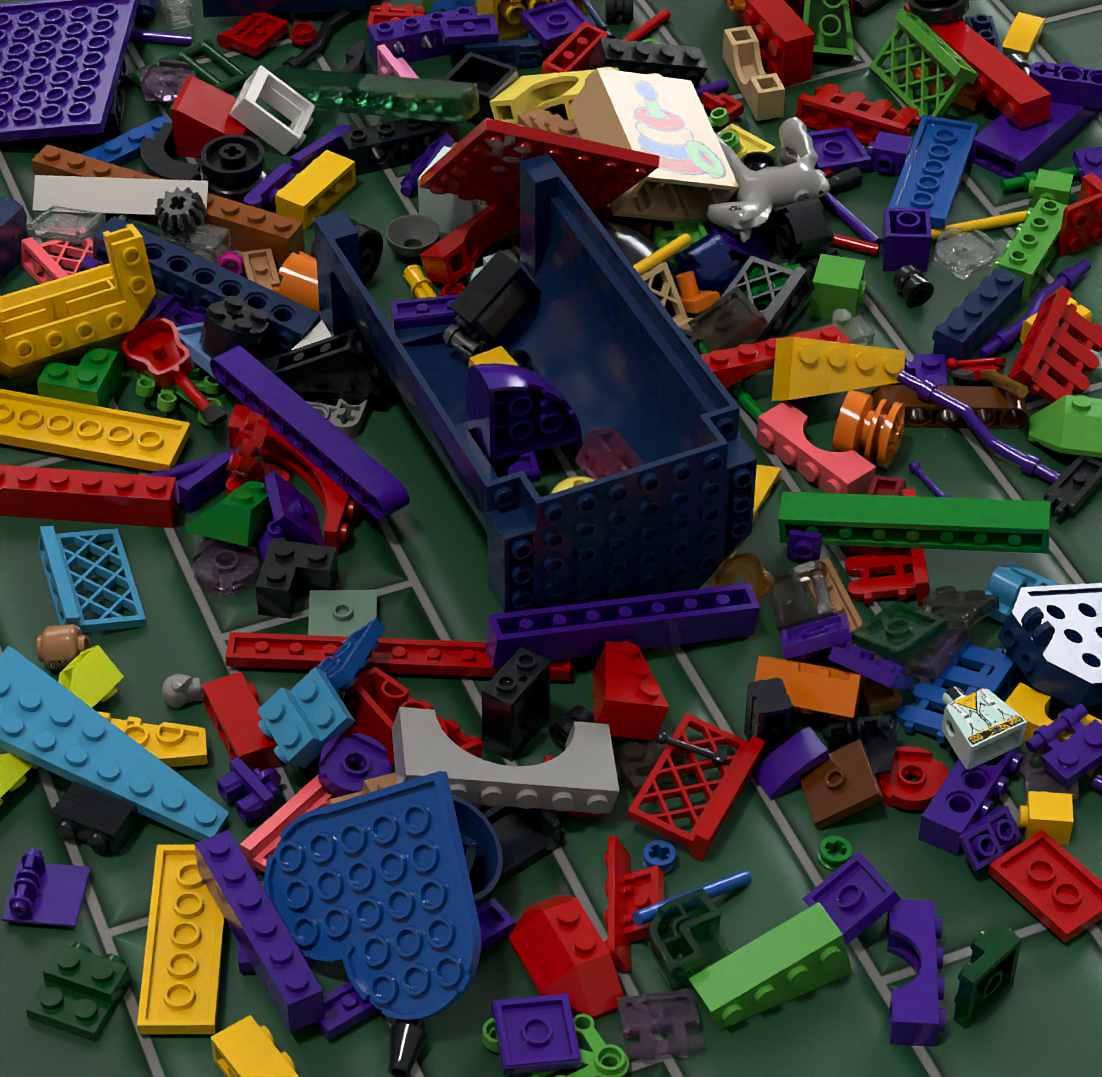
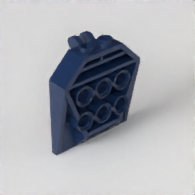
[997,583,1102,707]

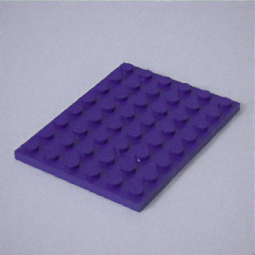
[0,0,140,142]

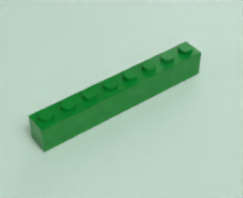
[778,491,1051,554]

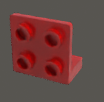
[1057,173,1102,257]

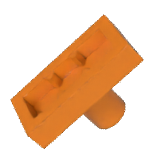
[665,271,722,314]

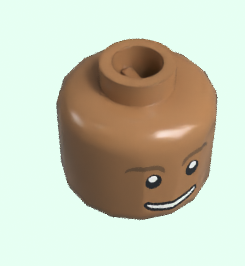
[36,624,90,670]

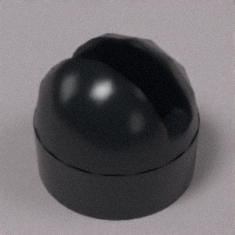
[508,350,532,370]

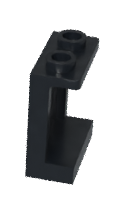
[483,806,561,889]

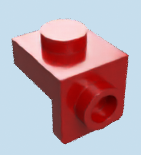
[701,92,744,128]

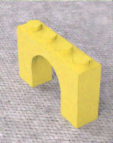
[489,68,619,124]

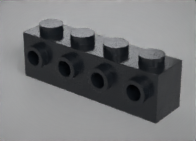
[588,38,708,88]

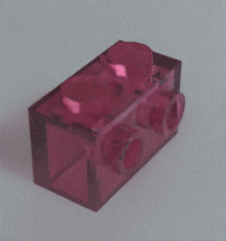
[575,428,645,480]

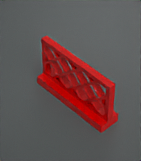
[626,713,766,862]

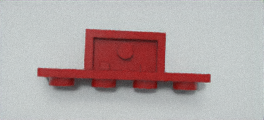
[604,835,665,973]

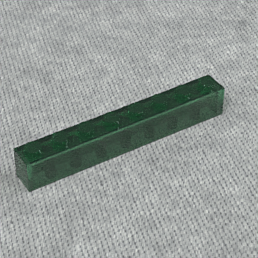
[266,67,480,124]

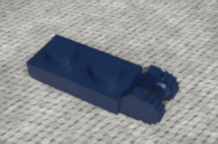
[464,38,541,70]

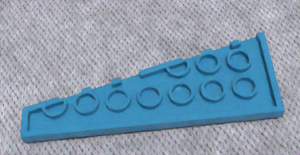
[0,646,229,841]

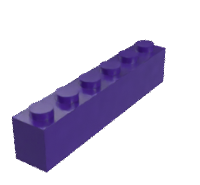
[195,830,325,1033]

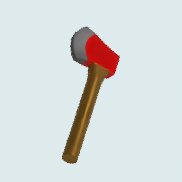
[951,365,1028,398]

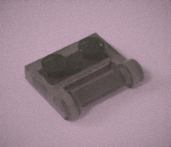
[765,561,838,635]
[612,728,697,797]

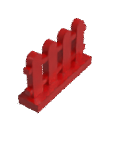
[796,84,921,145]
[1008,285,1102,404]
[843,488,931,607]

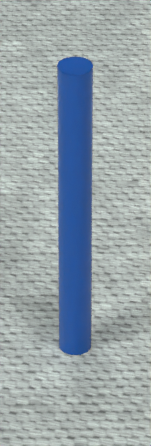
[632,870,751,926]

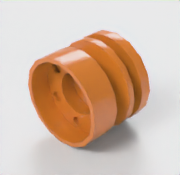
[832,390,905,469]

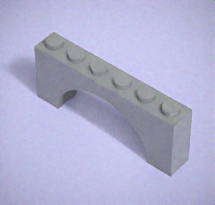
[392,707,619,814]

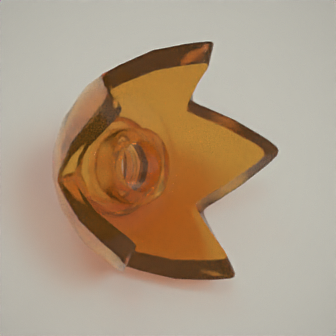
[714,553,775,606]

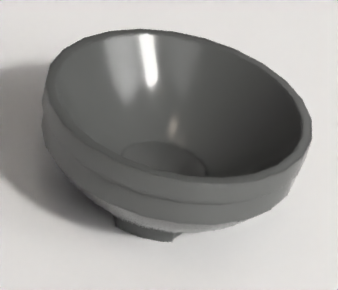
[385,215,440,259]

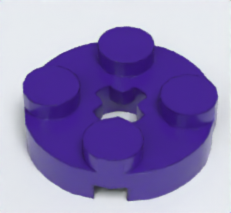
[318,733,392,796]

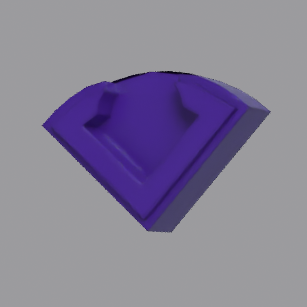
[508,451,540,483]

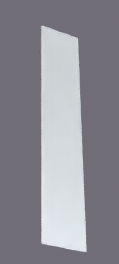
[33,175,208,217]

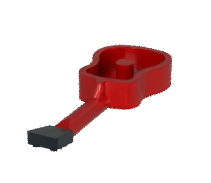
[122,318,228,427]

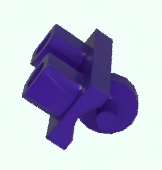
[217,757,281,824]

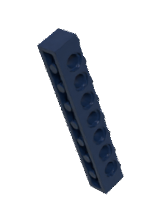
[93,216,320,351]

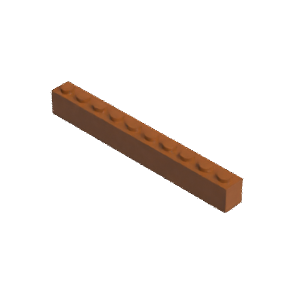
[32,144,305,264]

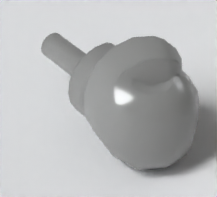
[162,674,202,709]

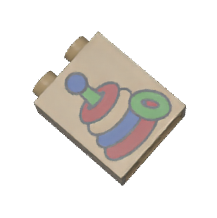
[568,67,739,225]

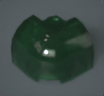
[648,888,732,996]

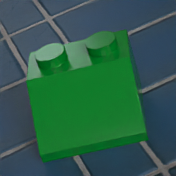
[186,481,273,547]

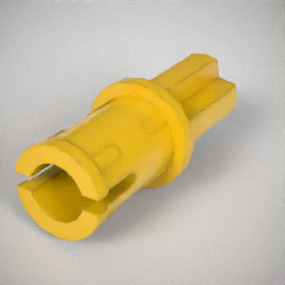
[403,264,437,299]

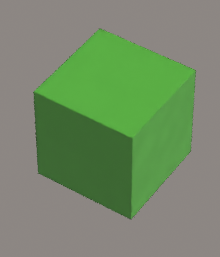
[810,254,867,324]

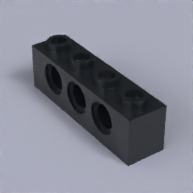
[340,109,459,176]

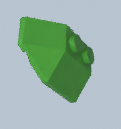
[1028,395,1102,458]

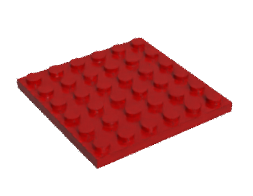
[420,118,660,215]

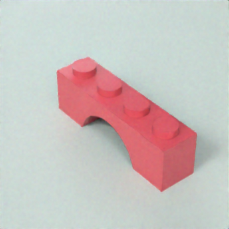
[756,400,876,495]

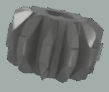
[155,187,207,238]

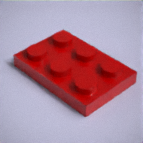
[988,829,1102,943]

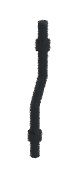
[273,0,371,80]

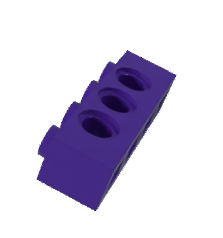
[368,6,478,69]
[918,746,1024,857]

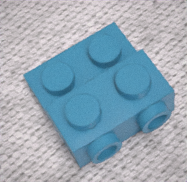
[257,667,355,769]

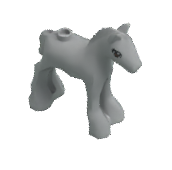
[707,117,830,243]

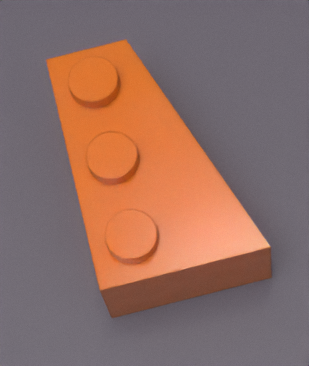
[754,655,864,721]

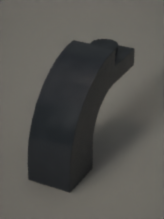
[140,122,201,181]

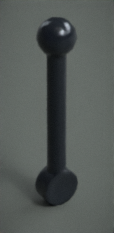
[655,731,727,766]

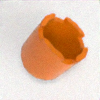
[272,251,321,321]

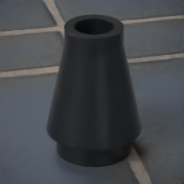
[388,1019,428,1077]

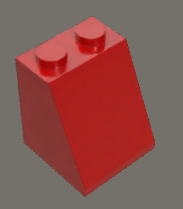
[171,76,258,159]

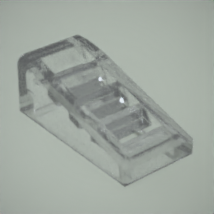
[158,0,195,30]

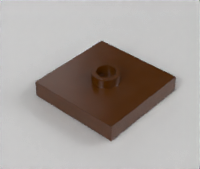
[799,739,883,830]

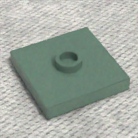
[308,590,377,637]

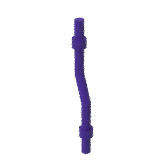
[978,260,1091,359]
[897,370,1062,484]

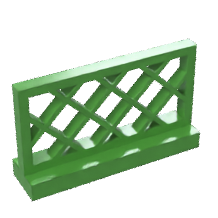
[869,9,979,118]

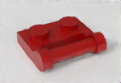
[216,12,289,57]

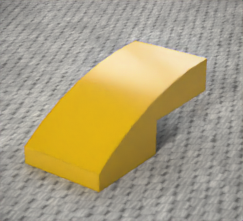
[1002,12,1045,59]

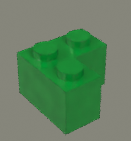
[37,346,122,408]

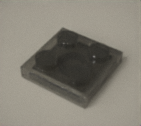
[688,286,768,352]

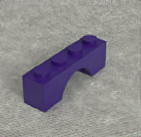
[886,899,946,1047]

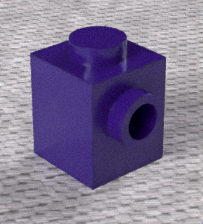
[867,131,913,176]

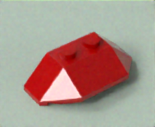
[509,895,626,1021]

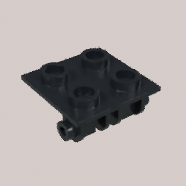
[822,713,899,775]

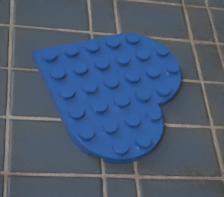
[264,771,481,1020]

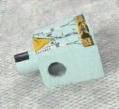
[941,686,1027,770]

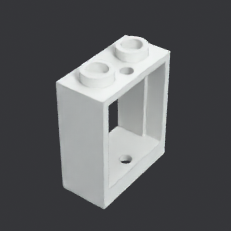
[229,65,315,155]

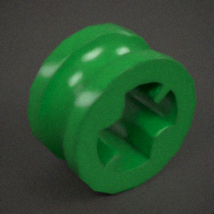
[817,836,852,871]

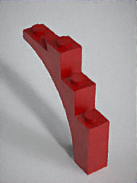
[227,404,366,555]

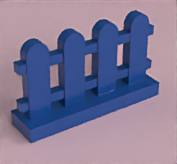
[896,638,1024,757]

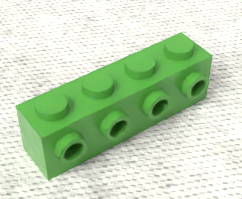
[993,198,1067,298]

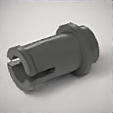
[442,325,483,359]

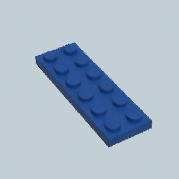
[888,115,979,229]

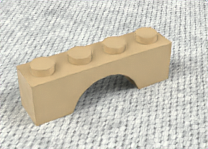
[722,26,785,121]

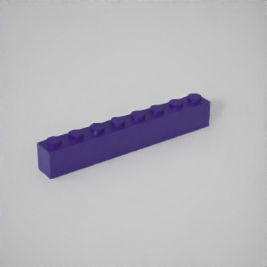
[484,583,760,668]

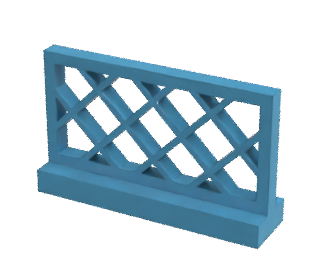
[38,526,146,633]

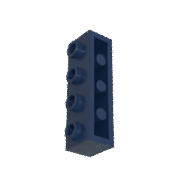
[932,267,1025,368]

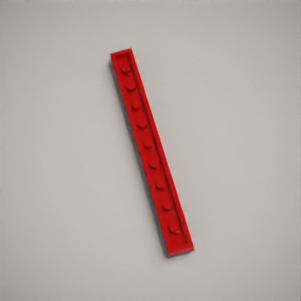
[225,632,571,680]

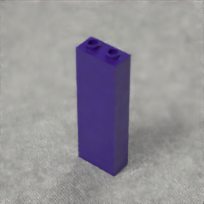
[970,61,1102,179]

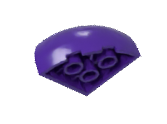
[466,363,582,462]

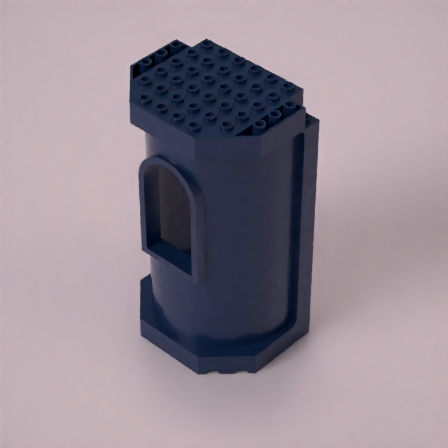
[314,154,757,613]

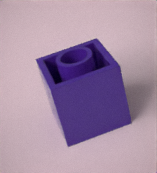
[881,208,932,272]

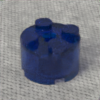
[676,233,742,298]

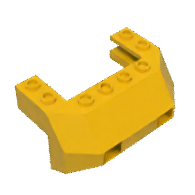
[0,223,156,378]

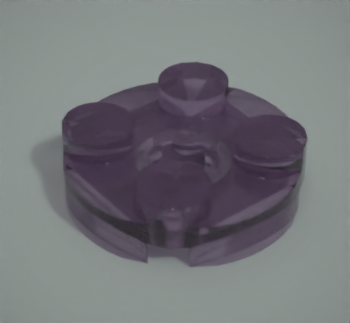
[139,60,196,103]
[192,538,260,597]

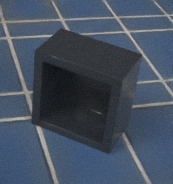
[441,52,518,122]

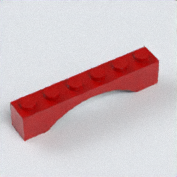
[419,205,520,284]
[700,326,851,389]

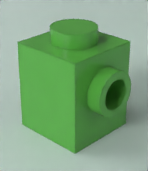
[1027,169,1074,208]

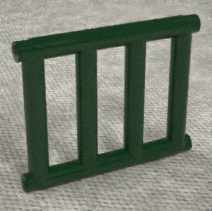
[125,38,253,117]

